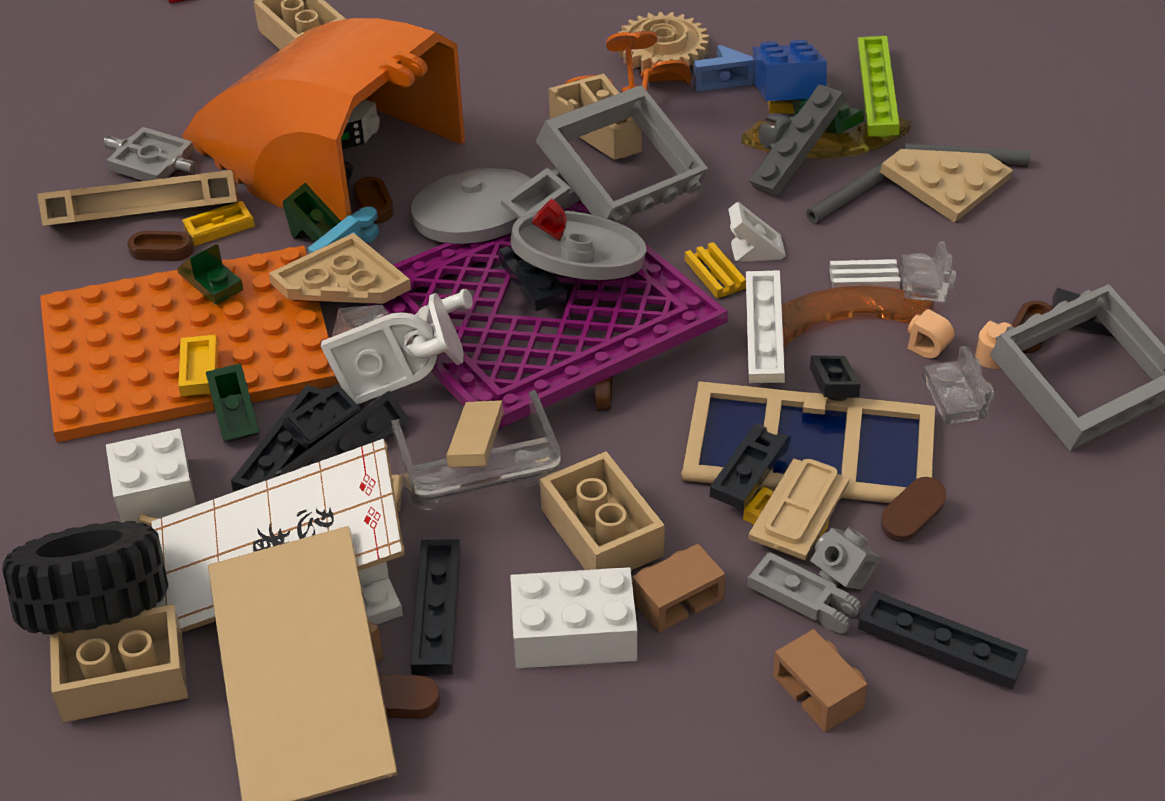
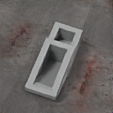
[501,168,580,219]

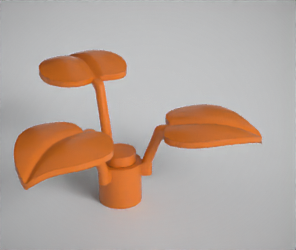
[565,31,691,92]

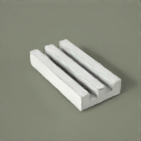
[829,259,901,292]

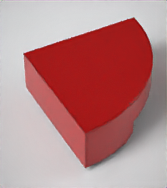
[532,198,567,241]

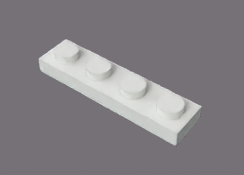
[746,270,785,384]

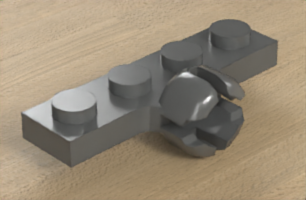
[749,84,847,196]

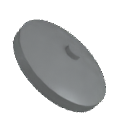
[411,168,531,244]
[510,211,646,280]

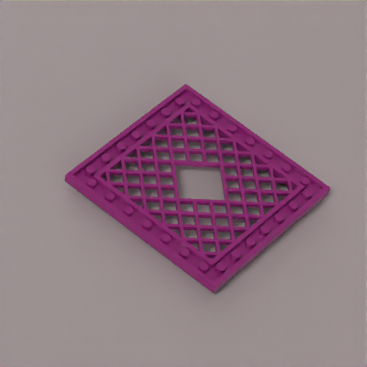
[365,200,728,429]

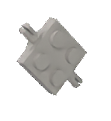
[104,127,198,181]

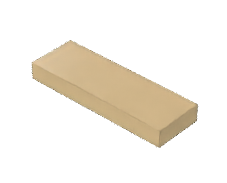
[446,400,504,468]

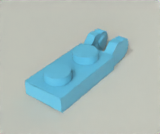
[308,206,379,254]

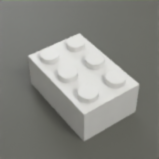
[510,567,637,669]

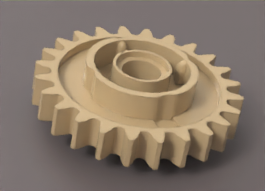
[618,12,709,72]

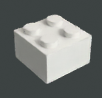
[106,429,197,523]

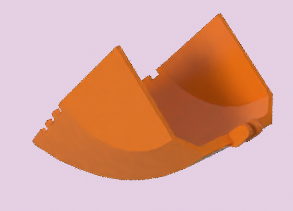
[182,18,465,221]

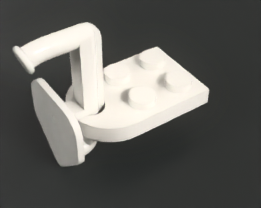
[321,289,473,405]

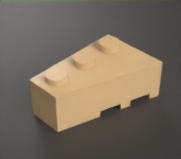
[549,74,642,160]

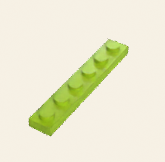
[858,36,899,138]

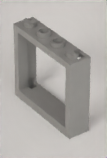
[536,85,708,224]
[990,284,1165,451]

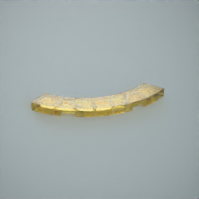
[741,116,912,159]

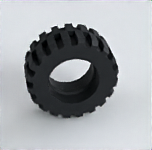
[2,521,169,635]

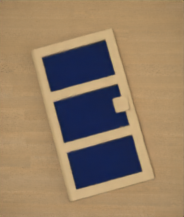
[681,381,935,504]

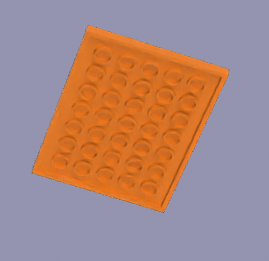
[40,246,340,443]

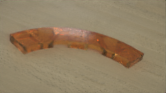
[781,286,935,348]

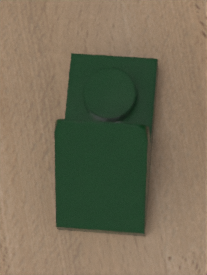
[282,182,341,242]
[177,244,243,305]
[206,363,259,443]

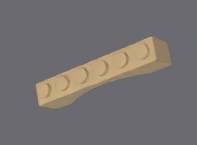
[37,170,239,226]

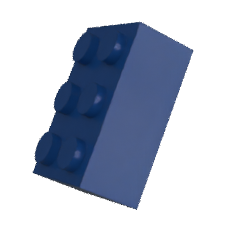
[753,40,827,101]

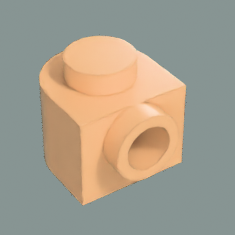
[907,309,955,358]
[975,320,1012,369]

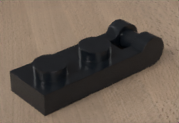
[498,246,567,311]
[709,423,791,511]

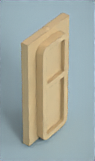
[748,459,850,560]

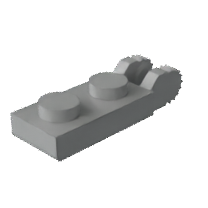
[747,552,862,634]

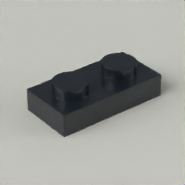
[810,355,861,401]

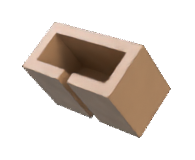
[632,543,725,633]
[773,629,868,732]

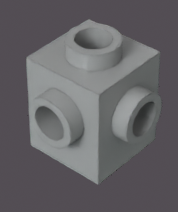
[810,527,883,590]

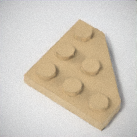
[880,149,1013,223]
[269,233,411,304]

